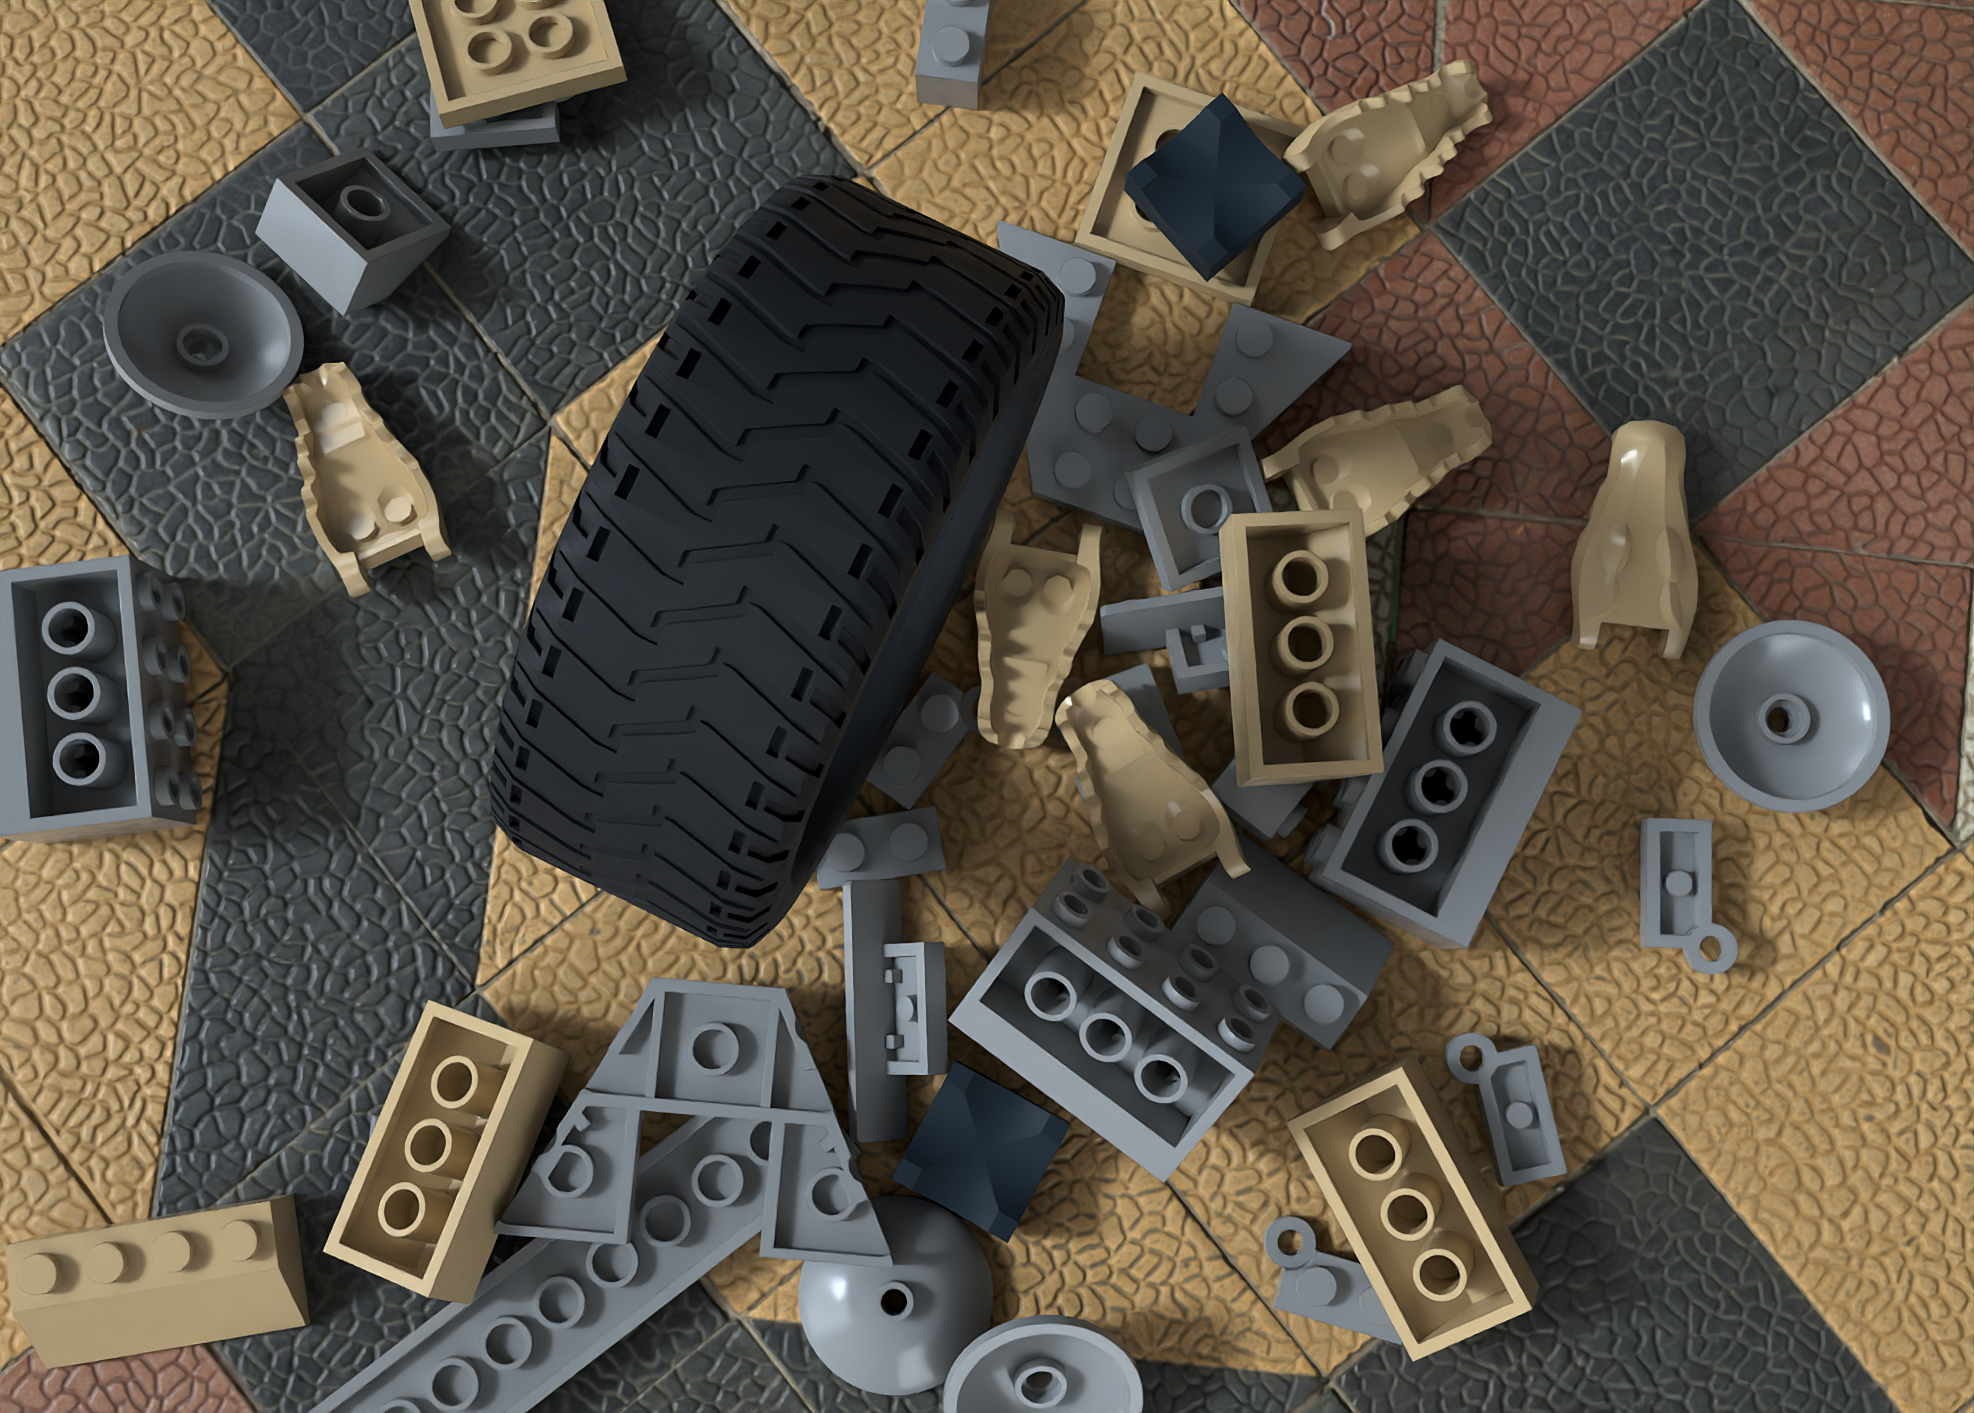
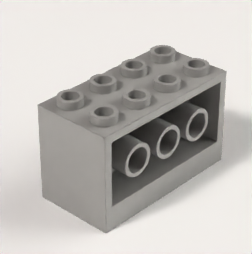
[0,555,202,844]
[1302,638,1583,950]
[948,856,1282,1183]

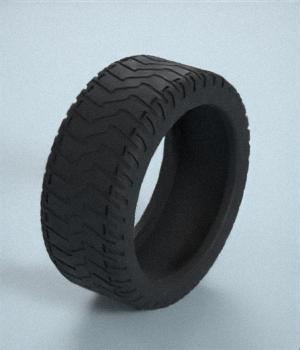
[490,174,1065,949]

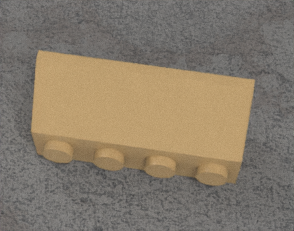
[1219,508,1384,787]
[323,1000,571,1305]
[1286,1052,1539,1362]
[5,1194,310,1369]

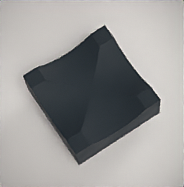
[1124,92,1307,282]
[892,1060,1071,1243]

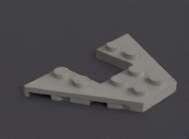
[997,220,1352,536]
[493,977,894,1268]

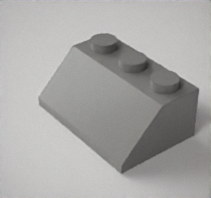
[1167,831,1394,1050]

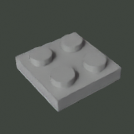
[1124,426,1273,592]

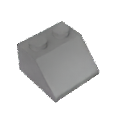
[255,146,452,317]

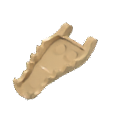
[1281,59,1493,251]
[282,361,451,598]
[1257,385,1493,539]
[1571,420,1698,660]
[973,508,1104,749]
[1055,679,1251,921]

